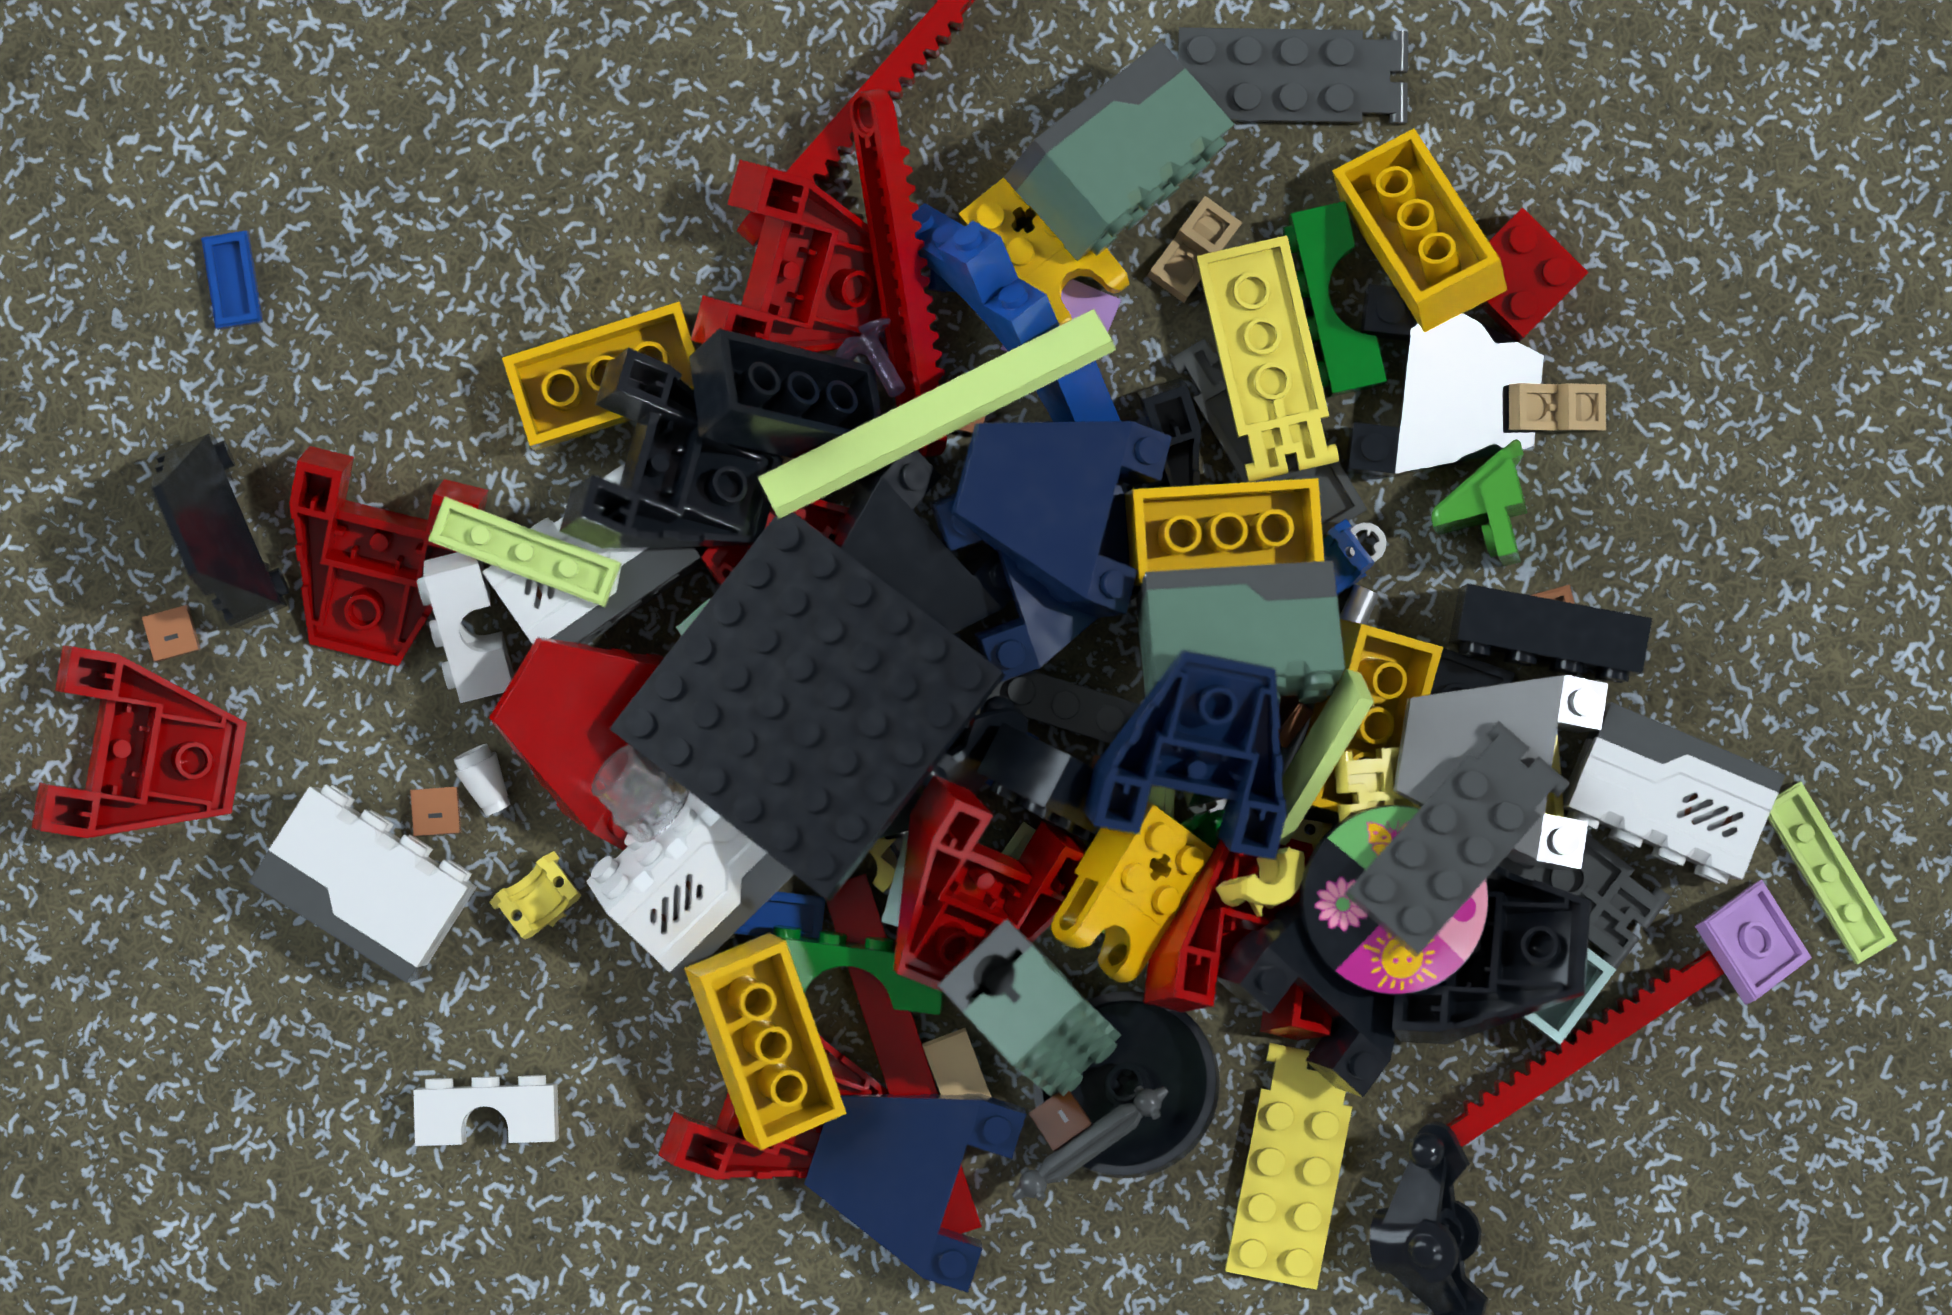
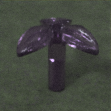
[835,318,906,397]

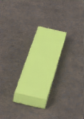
[428,497,622,607]
[1279,669,1374,845]
[1767,781,1897,964]

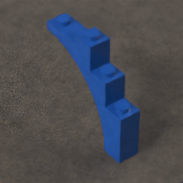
[912,203,1121,422]

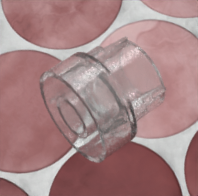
[591,744,689,843]

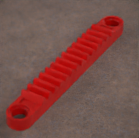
[736,0,976,247]
[850,89,947,458]
[1446,950,1724,1147]

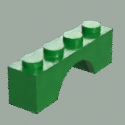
[1282,201,1387,397]
[762,925,945,1015]

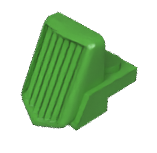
[1431,439,1528,567]

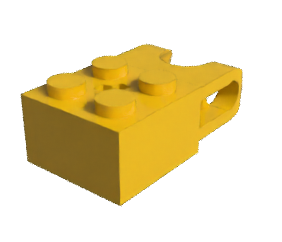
[958,177,1130,326]
[1051,802,1214,983]

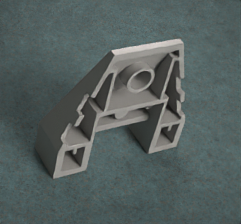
[1393,675,1608,871]

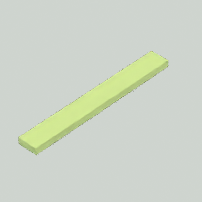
[758,309,1116,519]

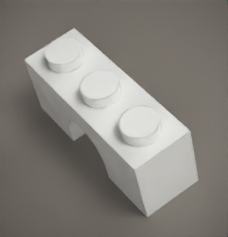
[417,552,514,703]
[413,1075,559,1146]

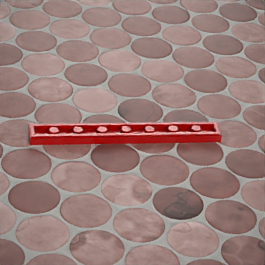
[825,874,982,1234]

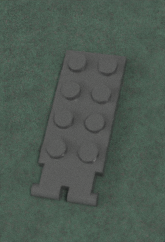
[1178,27,1409,125]
[1169,339,1367,536]
[1344,721,1570,957]
[1498,816,1671,970]

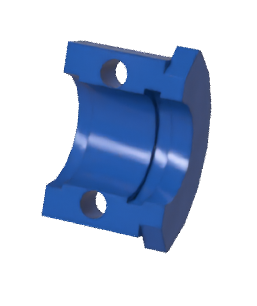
[1323,519,1375,596]

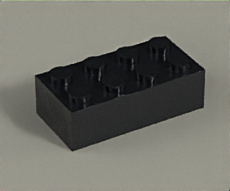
[689,329,882,459]
[1449,584,1652,683]

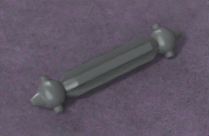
[1012,1086,1169,1201]

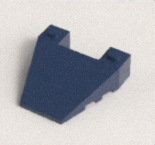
[952,421,1172,618]
[930,485,1134,682]
[1083,649,1287,860]
[804,1094,1027,1293]

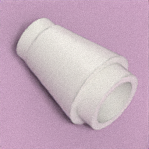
[453,744,510,816]

